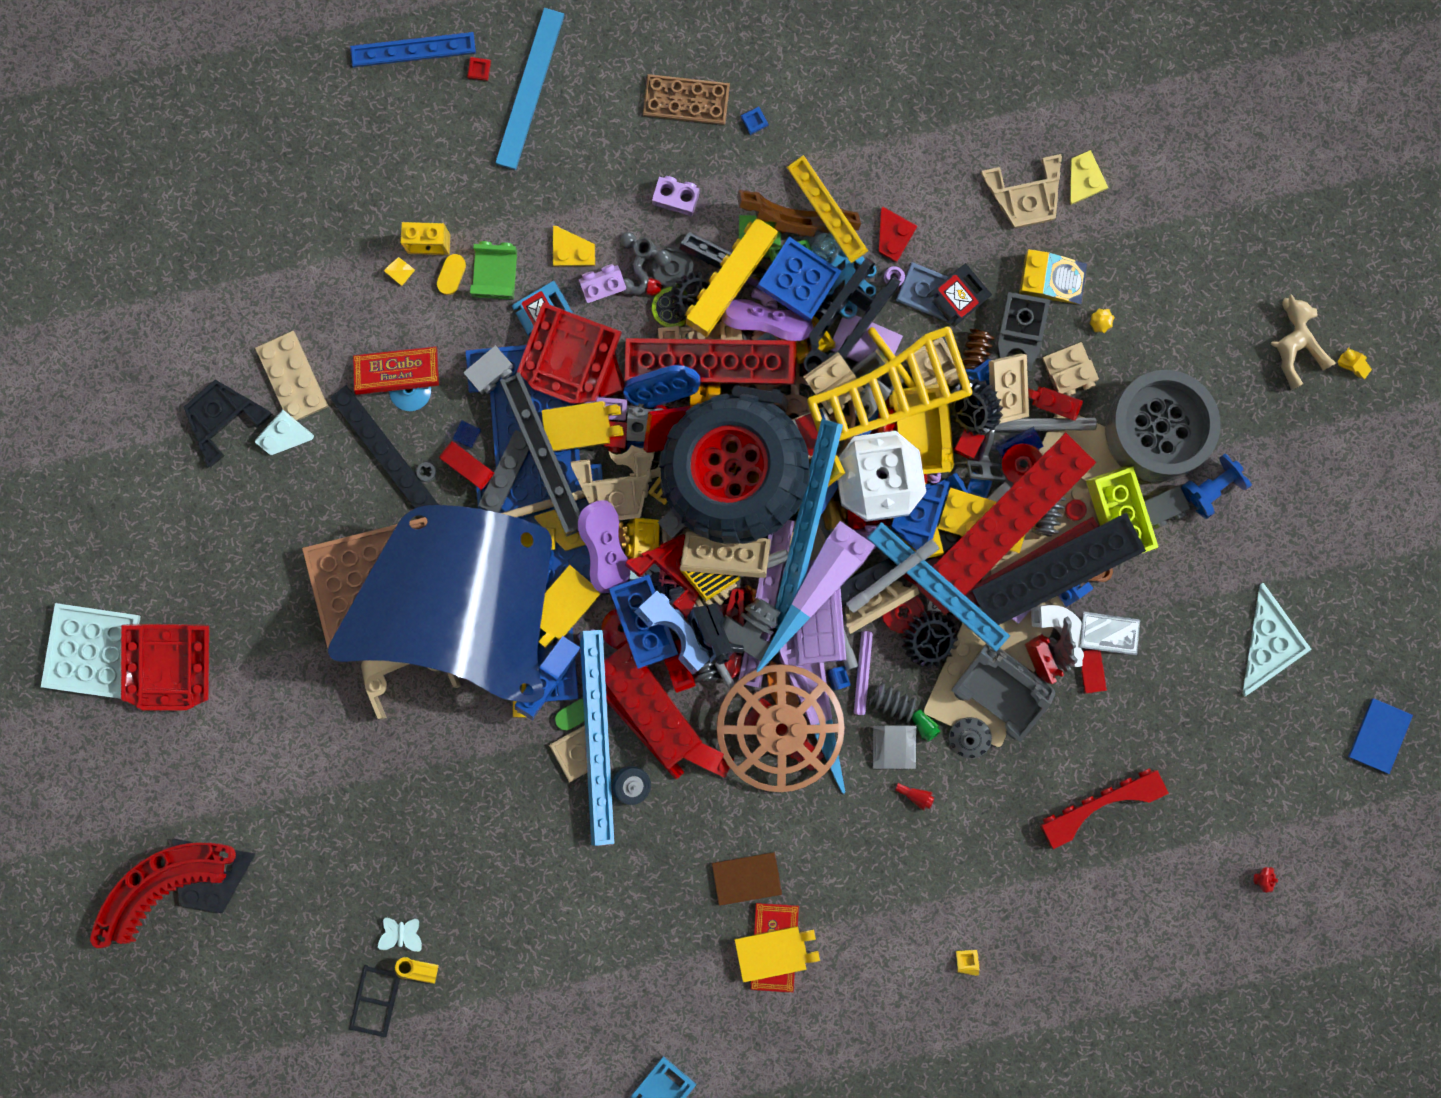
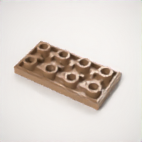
[643,74,730,125]

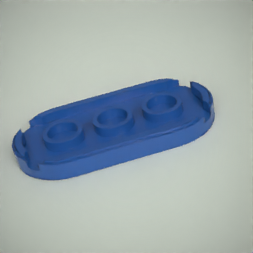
[624,365,701,408]

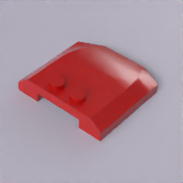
[517,302,622,404]
[121,624,210,710]

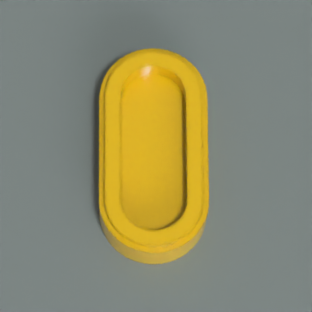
[437,254,466,295]

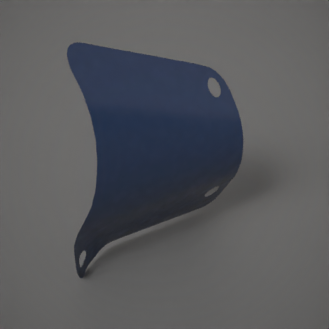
[328,505,552,702]

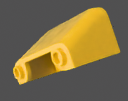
[889,384,954,474]

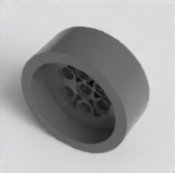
[1105,370,1220,482]

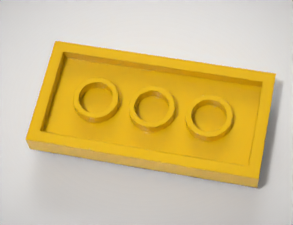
[938,488,1025,553]

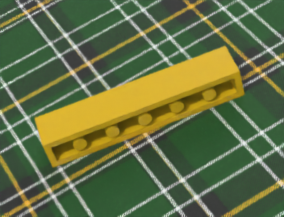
[685,218,778,338]

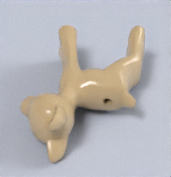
[1271,294,1336,390]

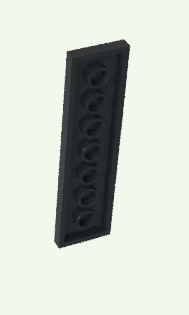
[972,513,1146,625]

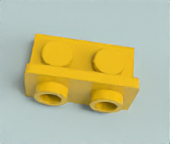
[625,518,659,560]

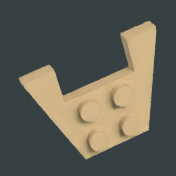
[981,154,1062,229]
[570,452,654,520]

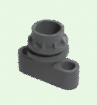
[722,597,781,665]

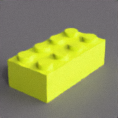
[1086,467,1158,554]

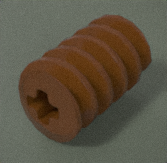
[962,328,995,370]

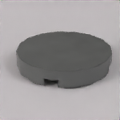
[652,247,693,288]

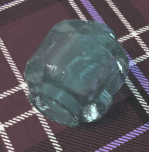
[811,233,841,263]

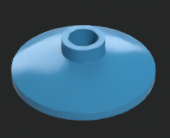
[389,387,431,411]

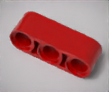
[439,441,495,490]

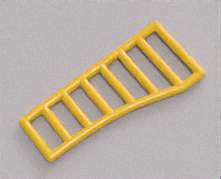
[807,327,972,441]

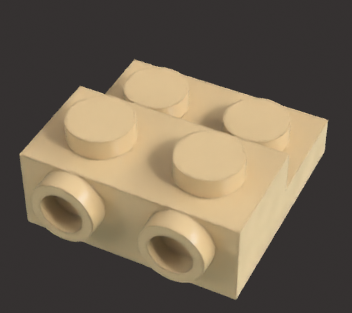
[906,338,960,386]
[1042,342,1099,396]
[803,352,864,414]

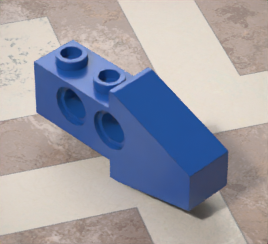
[515,636,580,721]

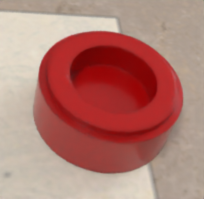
[1065,499,1087,521]

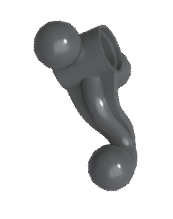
[620,232,671,295]

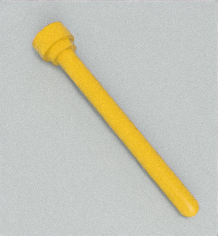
[868,327,916,388]

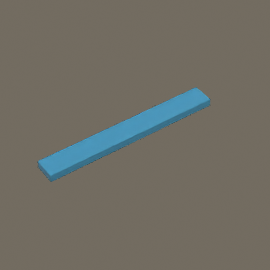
[496,8,564,170]
[867,522,1010,652]

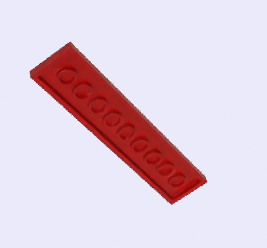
[915,432,1097,615]

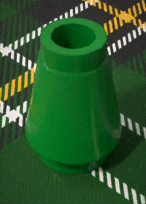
[911,709,941,742]

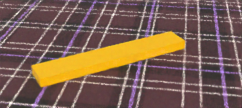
[787,155,868,263]

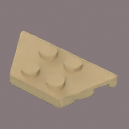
[845,581,919,634]

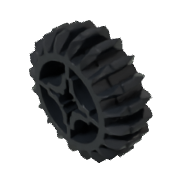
[669,272,711,327]
[949,378,1004,435]
[901,610,959,668]

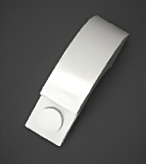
[1031,604,1084,667]

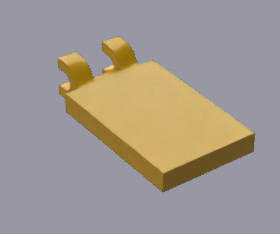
[542,401,624,452]
[539,565,602,648]
[735,926,820,982]

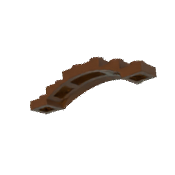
[737,190,861,237]

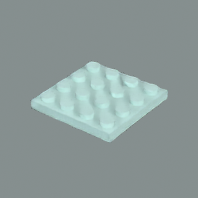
[41,603,141,699]

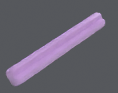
[854,631,873,715]

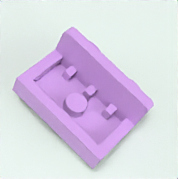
[579,264,626,303]

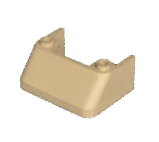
[361,660,461,720]

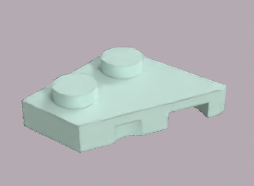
[255,410,314,455]

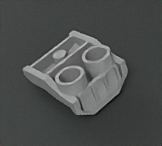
[873,726,916,769]

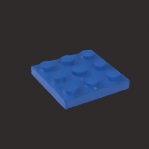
[757,237,842,322]

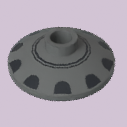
[949,717,992,759]

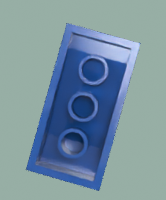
[609,575,678,669]

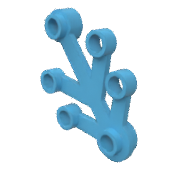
[826,248,877,319]

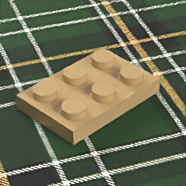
[989,354,1029,424]

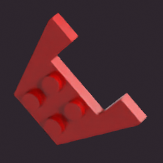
[625,534,699,619]

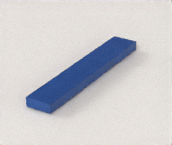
[350,32,476,68]

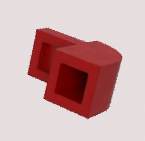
[664,639,696,693]

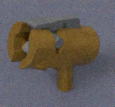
[819,498,848,539]

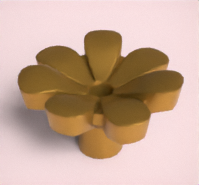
[618,521,630,548]

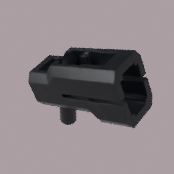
[687,603,744,665]

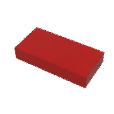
[1081,649,1107,694]

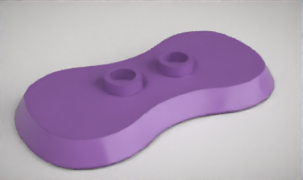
[721,299,814,341]
[578,500,630,593]

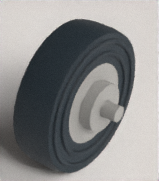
[612,766,651,805]

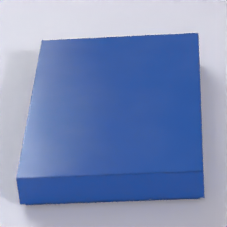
[1348,698,1413,774]

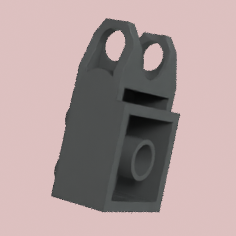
[998,292,1050,372]

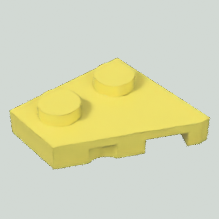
[1070,150,1108,205]

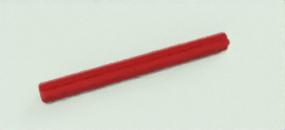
[605,683,684,779]

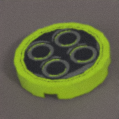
[652,287,690,327]

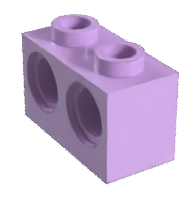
[652,176,700,216]

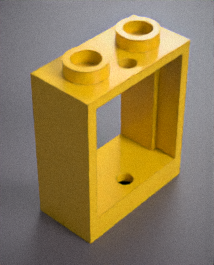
[401,222,450,255]

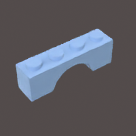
[635,591,709,674]

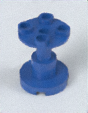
[1181,454,1252,519]

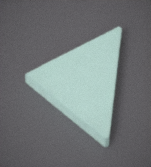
[1242,583,1311,697]

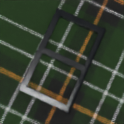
[349,965,400,1037]

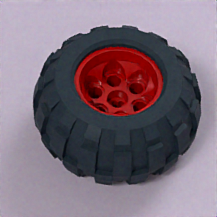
[659,394,810,544]

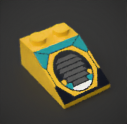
[1019,249,1087,305]

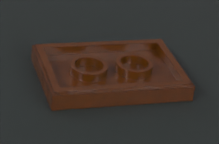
[712,852,782,906]

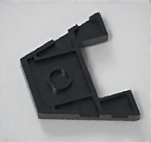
[184,379,273,468]
[172,838,255,913]

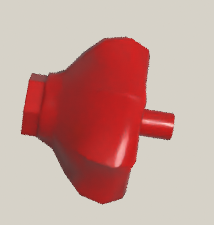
[1253,867,1278,893]

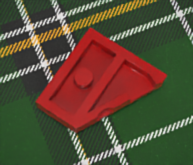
[879,207,917,263]

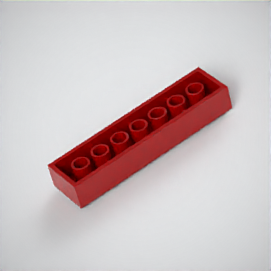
[625,338,797,385]

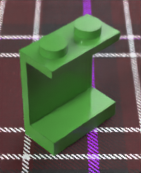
[470,241,517,300]

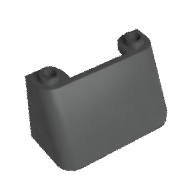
[951,644,1055,742]

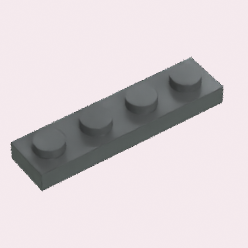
[478,430,529,513]

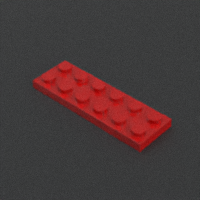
[604,642,702,769]

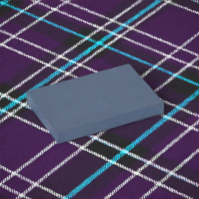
[896,262,957,324]

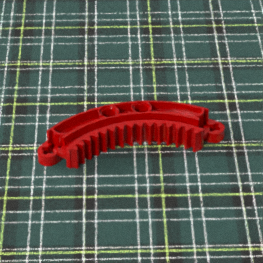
[90,843,236,948]

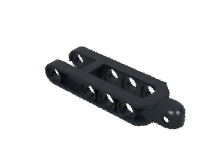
[802,258,901,374]

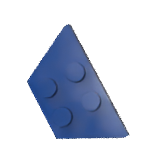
[891,481,950,550]

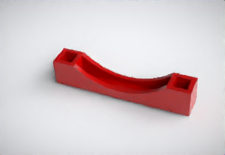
[1040,768,1169,849]

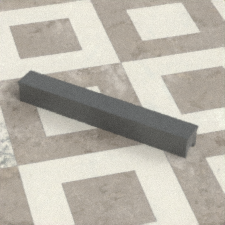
[500,372,580,537]

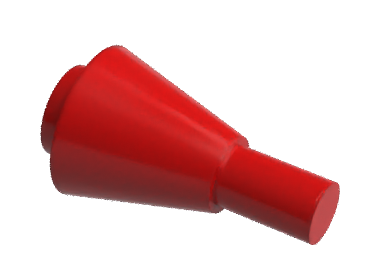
[895,783,935,811]

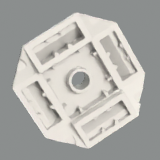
[837,431,926,521]

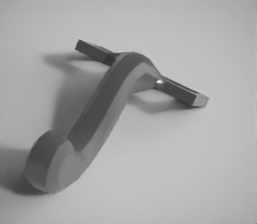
[966,429,1006,482]

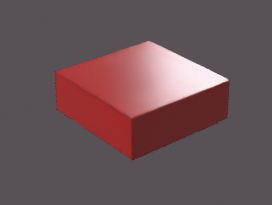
[467,57,491,81]

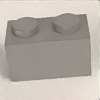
[463,345,514,395]

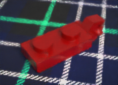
[1028,387,1083,421]

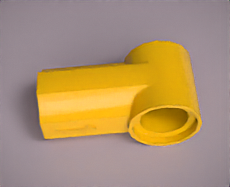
[395,957,439,984]

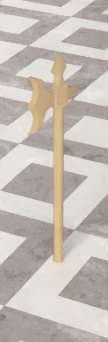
[501,445,661,517]

